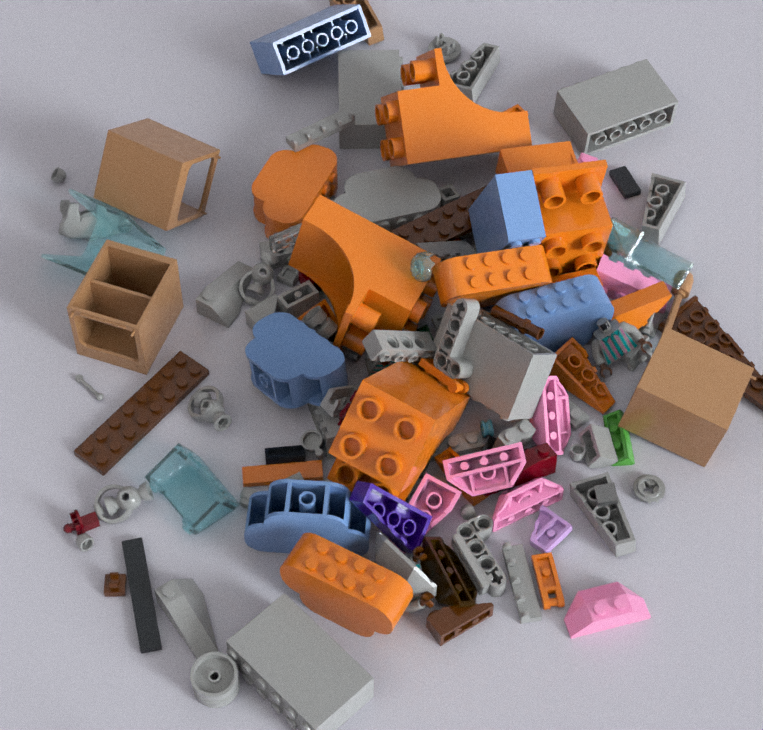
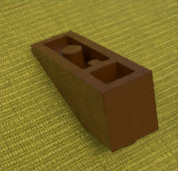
[426,603,494,646]

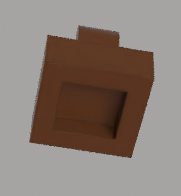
[104,572,127,597]

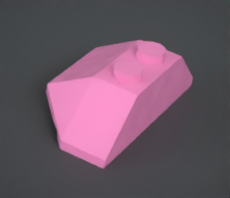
[530,376,571,455]
[443,442,526,497]
[492,477,564,532]
[564,582,651,639]

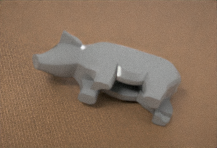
[59,200,137,241]

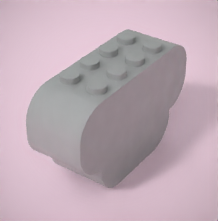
[334,166,441,232]

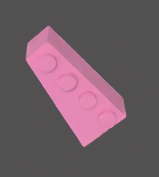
[597,254,672,314]

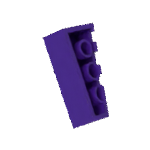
[349,481,432,554]

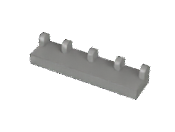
[286,109,355,152]
[502,542,542,624]

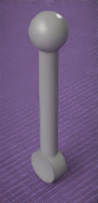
[75,374,104,401]

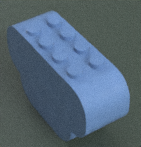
[495,275,614,353]
[245,312,349,409]
[244,479,371,556]

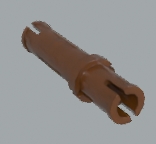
[490,305,545,340]

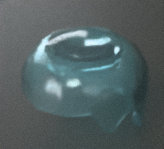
[410,252,435,282]

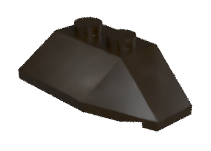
[421,536,477,608]

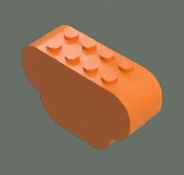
[252,144,338,240]
[432,245,553,307]
[280,533,413,637]

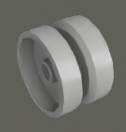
[190,652,240,708]

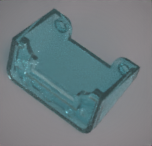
[145,443,239,535]

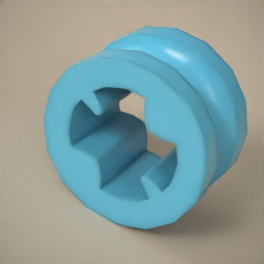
[480,419,494,438]

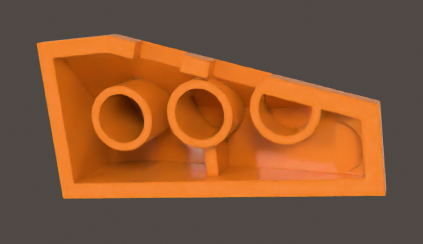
[611,281,672,329]
[549,337,615,414]

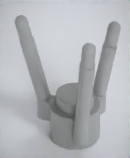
[638,311,669,340]

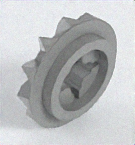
[633,474,665,504]

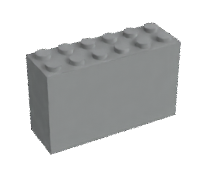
[338,50,404,149]
[553,59,678,155]
[432,303,557,421]
[226,593,374,730]

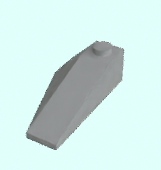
[196,261,252,328]

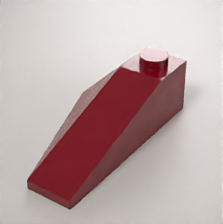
[483,443,557,497]

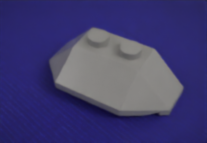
[375,531,437,598]

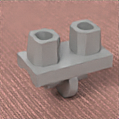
[620,335,653,371]

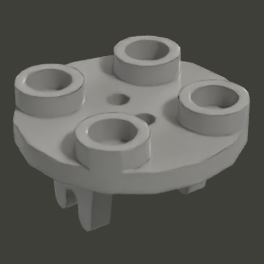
[428,33,461,65]

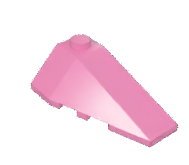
[388,473,462,554]

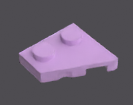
[530,505,572,554]

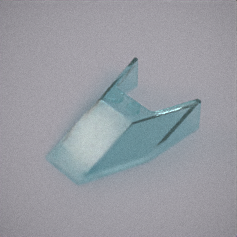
[41,189,166,275]
[607,216,694,290]

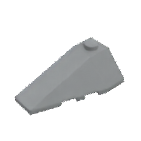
[154,579,218,659]

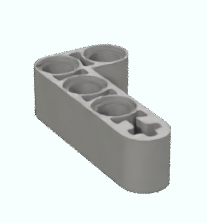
[433,298,480,379]
[456,514,506,597]

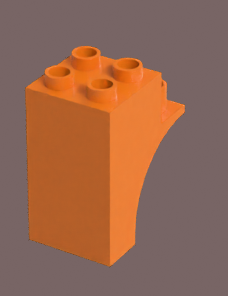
[375,48,532,167]
[495,141,613,277]
[288,195,441,356]
[327,361,471,502]

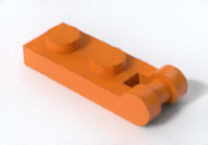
[418,358,469,394]
[531,552,565,610]

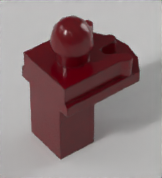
[63,509,100,536]

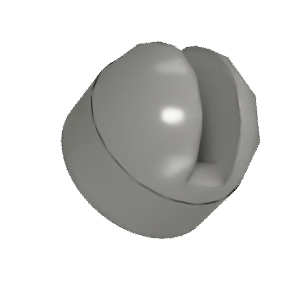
[51,167,66,183]
[569,444,586,461]
[460,503,476,520]
[76,533,94,552]

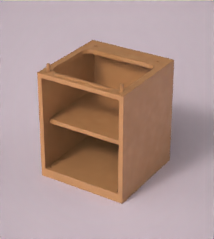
[93,118,221,231]
[66,239,184,375]
[618,327,756,467]

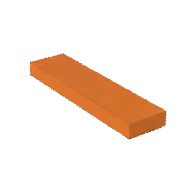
[242,460,323,487]

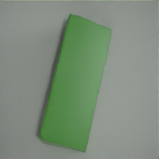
[603,409,635,466]

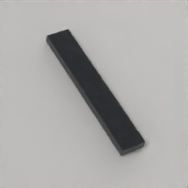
[122,537,162,654]

